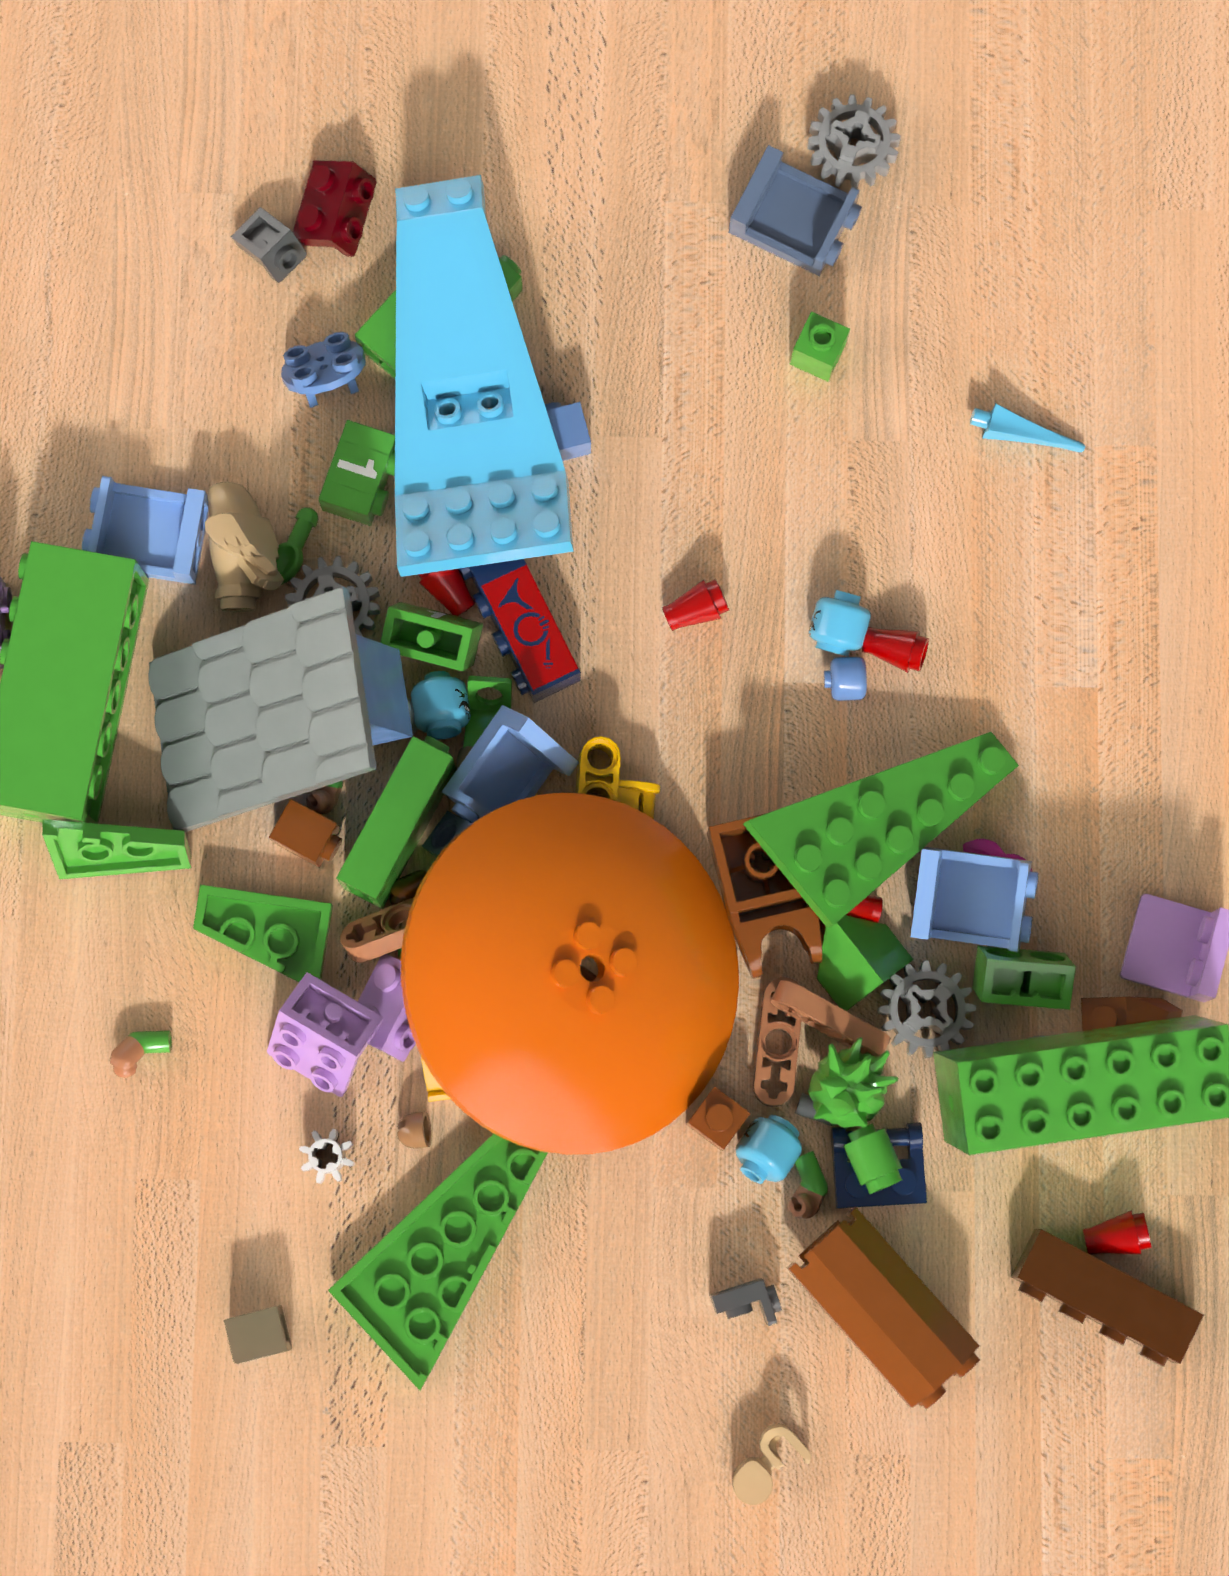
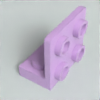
[1120,894,1229,1003]
[267,972,384,1097]

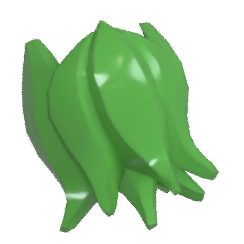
[808,1037,898,1128]

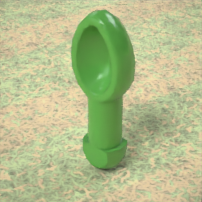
[276,507,318,585]

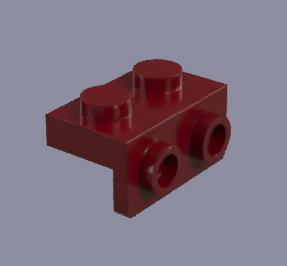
[293,160,377,257]

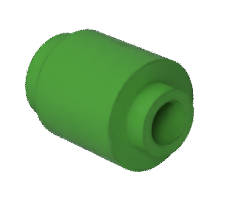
[844,1123,903,1194]

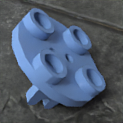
[281,332,365,408]

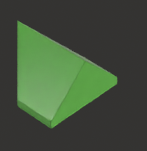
[816,915,914,1011]

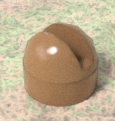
[397,1111,431,1149]

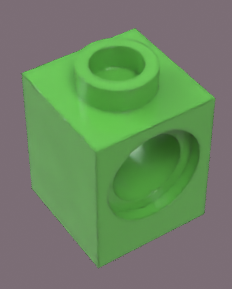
[790,311,850,382]

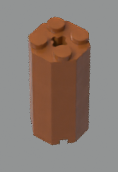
[786,1207,980,1409]

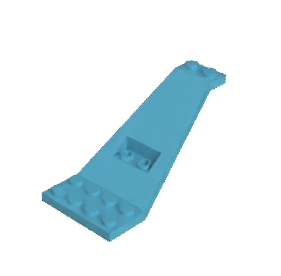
[395,175,574,577]

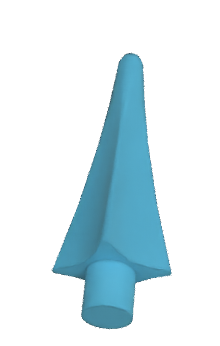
[970,403,1085,453]

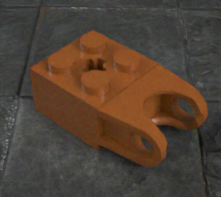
[707,812,822,979]

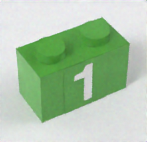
[318,420,395,526]
[380,602,483,671]

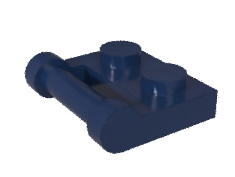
[831,1122,927,1209]

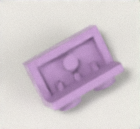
[358,954,416,1062]

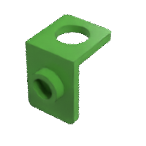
[463,676,512,748]

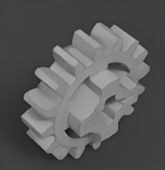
[807,95,900,189]
[285,556,381,636]
[877,960,976,1058]

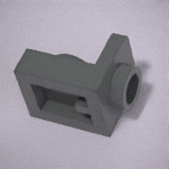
[231,207,307,283]
[710,1278,782,1326]

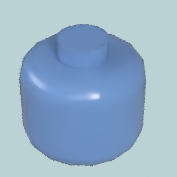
[824,657,867,701]

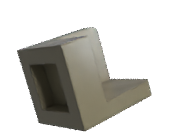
[224,1305,292,1364]

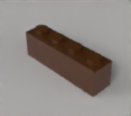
[1011,1229,1204,1367]

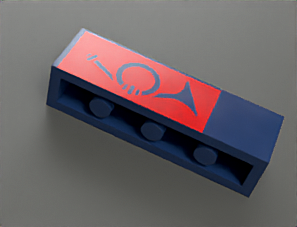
[459,559,581,703]

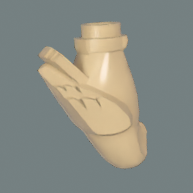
[205,482,284,612]

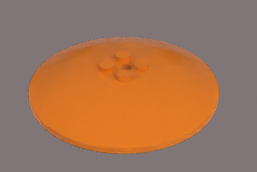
[401,793,739,1155]

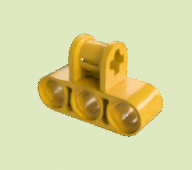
[575,736,660,819]

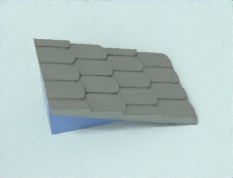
[148,587,413,832]

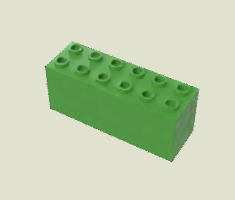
[0,541,149,824]
[933,1015,1229,1155]

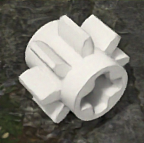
[299,1129,355,1184]

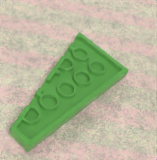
[743,732,1019,928]
[328,1134,548,1391]

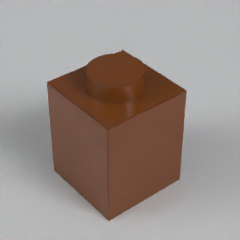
[269,799,342,868]
[686,1086,751,1151]

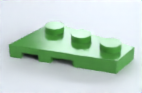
[42,819,191,879]
[193,885,333,982]

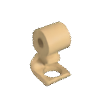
[732,1423,811,1505]

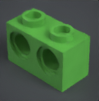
[972,945,1076,1010]

